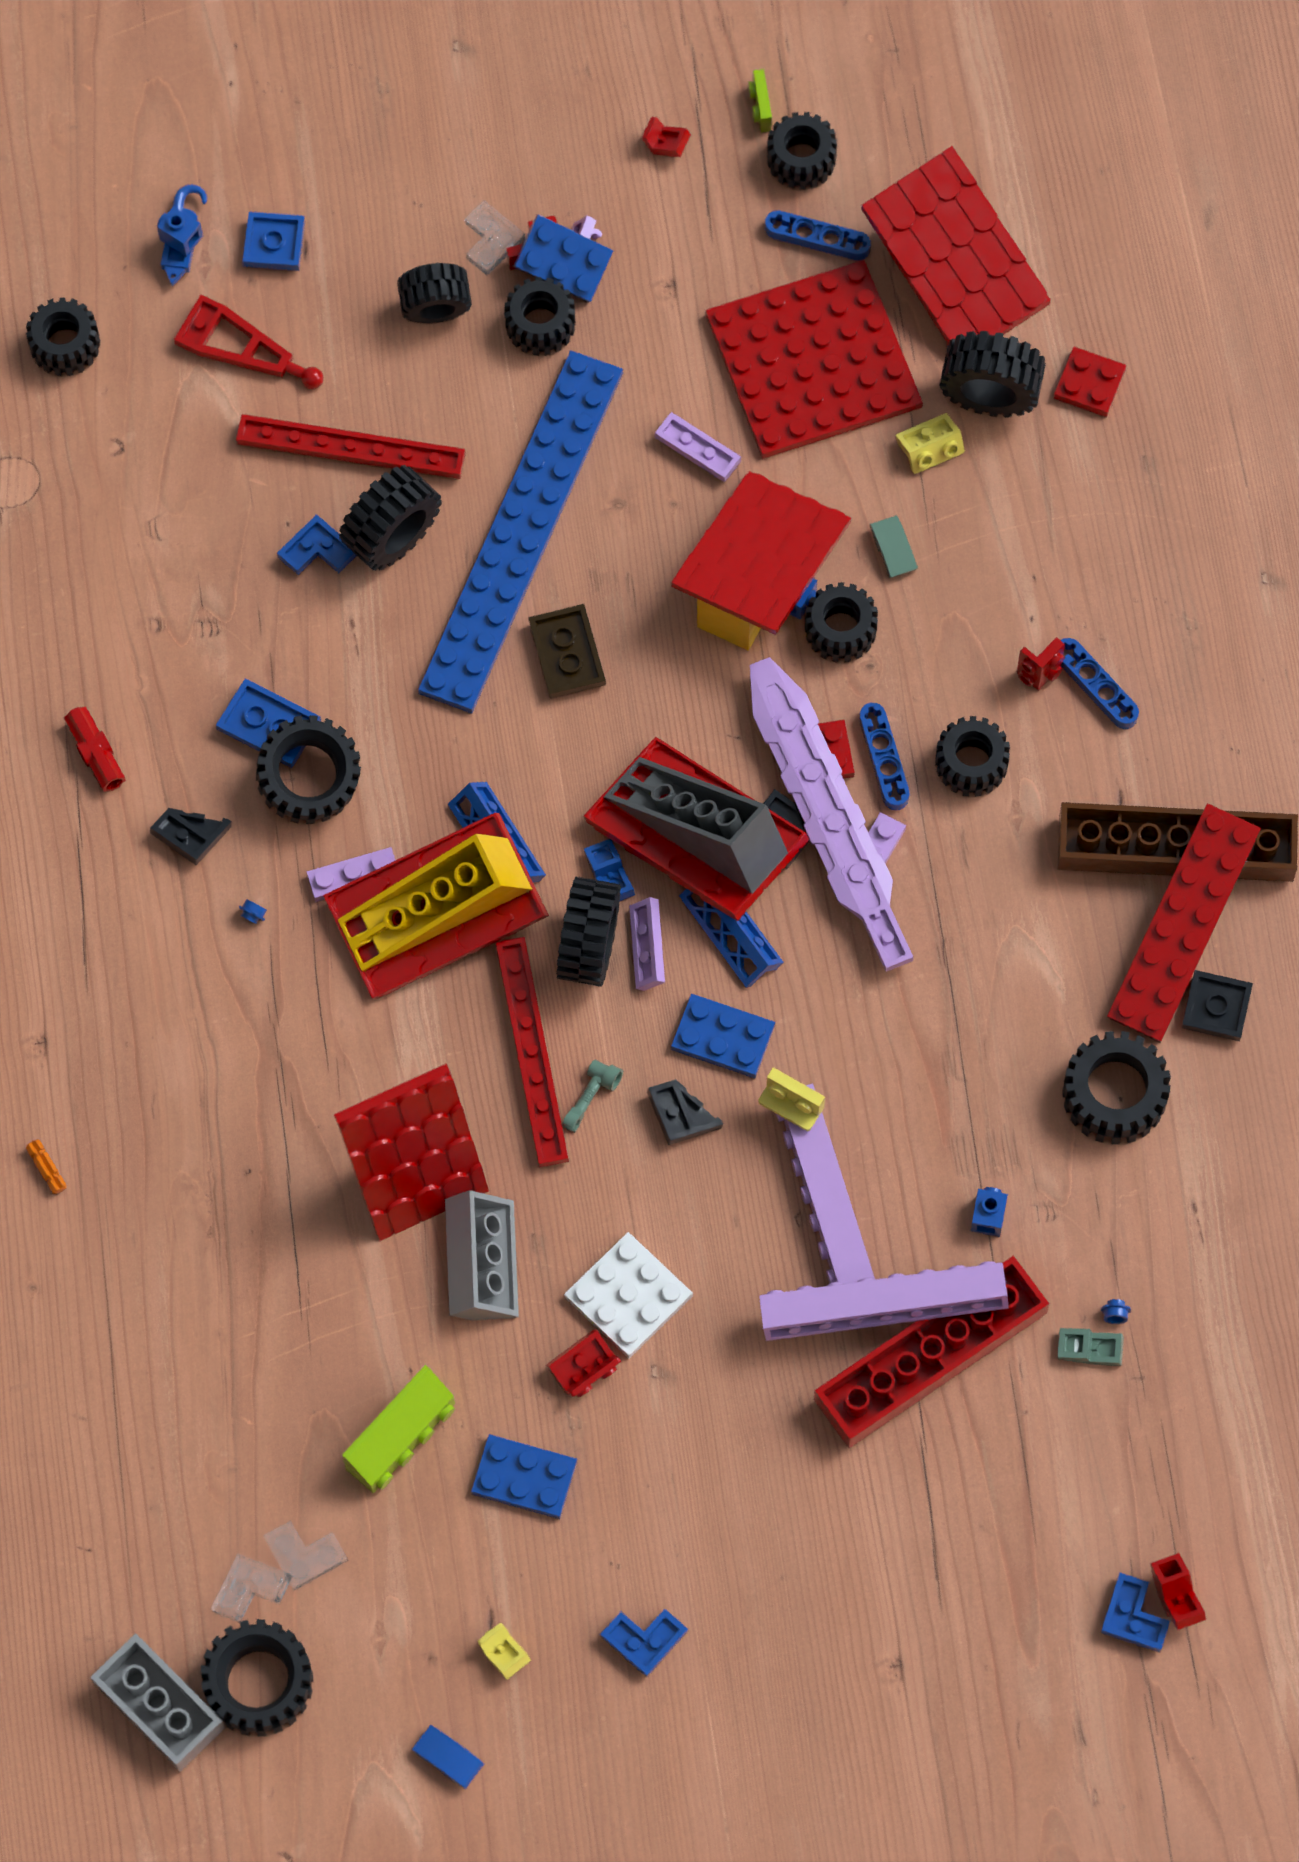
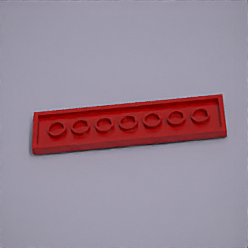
[1107,803,1261,1043]

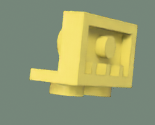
[896,413,965,474]
[758,1067,825,1131]

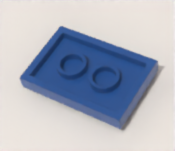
[513,214,614,302]
[216,678,321,768]
[671,993,775,1078]
[471,1434,577,1519]

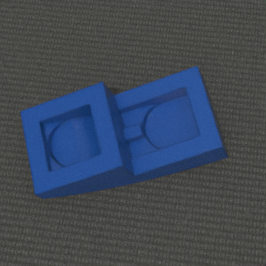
[584,839,635,901]
[412,1725,484,1789]

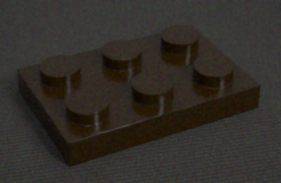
[528,604,606,699]

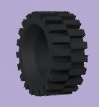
[939,331,1046,417]
[339,465,442,571]
[256,715,361,824]
[556,876,621,987]
[1062,1031,1171,1145]
[200,1619,314,1737]

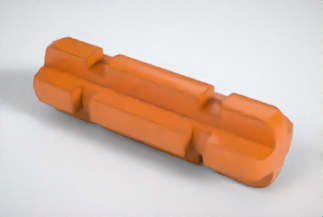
[26,1139,67,1195]

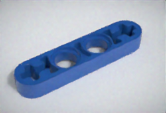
[765,210,871,261]
[1061,638,1139,729]
[859,702,910,810]

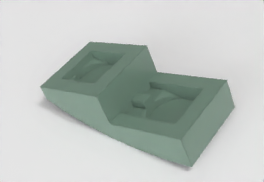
[869,515,918,578]
[1058,1328,1124,1366]

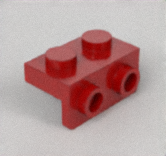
[1017,637,1065,691]
[546,1329,621,1397]

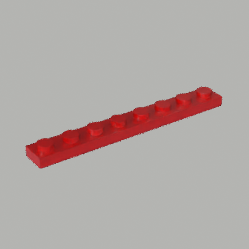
[236,414,466,479]
[496,937,569,1168]

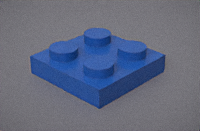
[242,212,305,271]

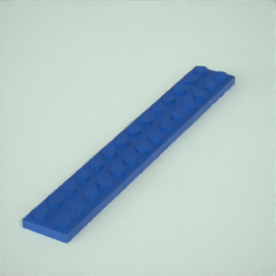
[418,350,623,714]

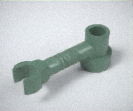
[563,1059,623,1133]

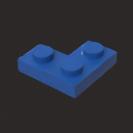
[277,514,357,575]
[1101,1573,1170,1652]
[600,1609,688,1677]

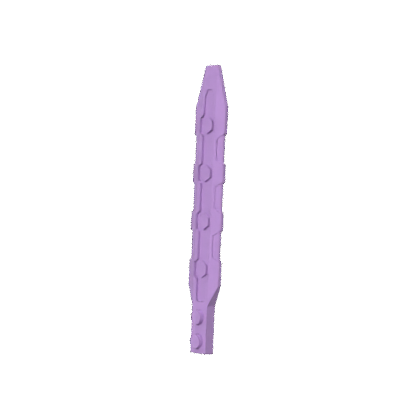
[750,657,913,972]

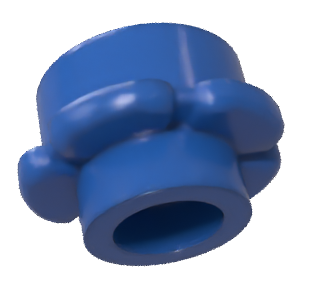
[239,899,267,924]
[1101,1299,1131,1324]

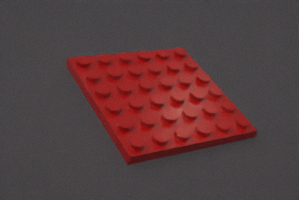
[705,260,923,459]

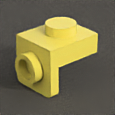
[478,1623,531,1680]

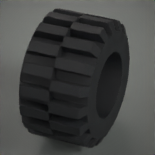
[767,112,837,190]
[397,263,472,324]
[504,277,576,356]
[26,298,100,376]
[805,582,878,662]
[935,716,1010,797]

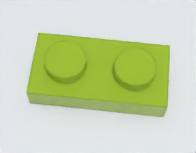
[748,69,772,133]

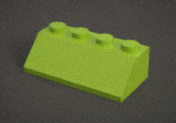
[342,1365,455,1493]

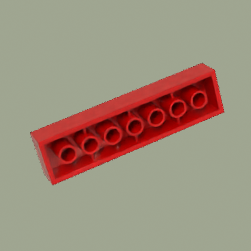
[814,1255,1050,1448]

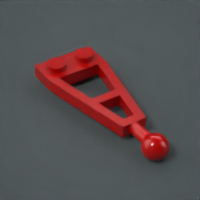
[174,294,324,389]

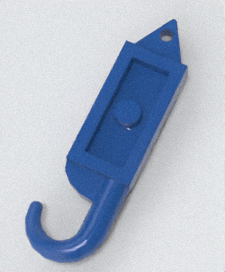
[161,185,207,286]

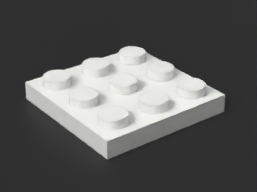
[564,1232,693,1359]

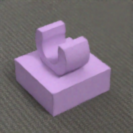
[572,215,602,239]

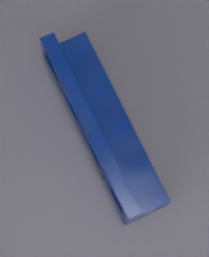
[448,782,546,883]
[679,889,784,987]

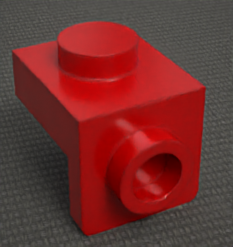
[642,117,691,157]

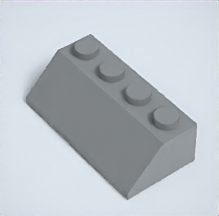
[445,1190,519,1320]

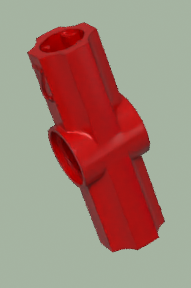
[64,706,126,792]

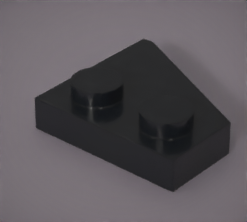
[150,808,232,865]
[647,1079,723,1145]

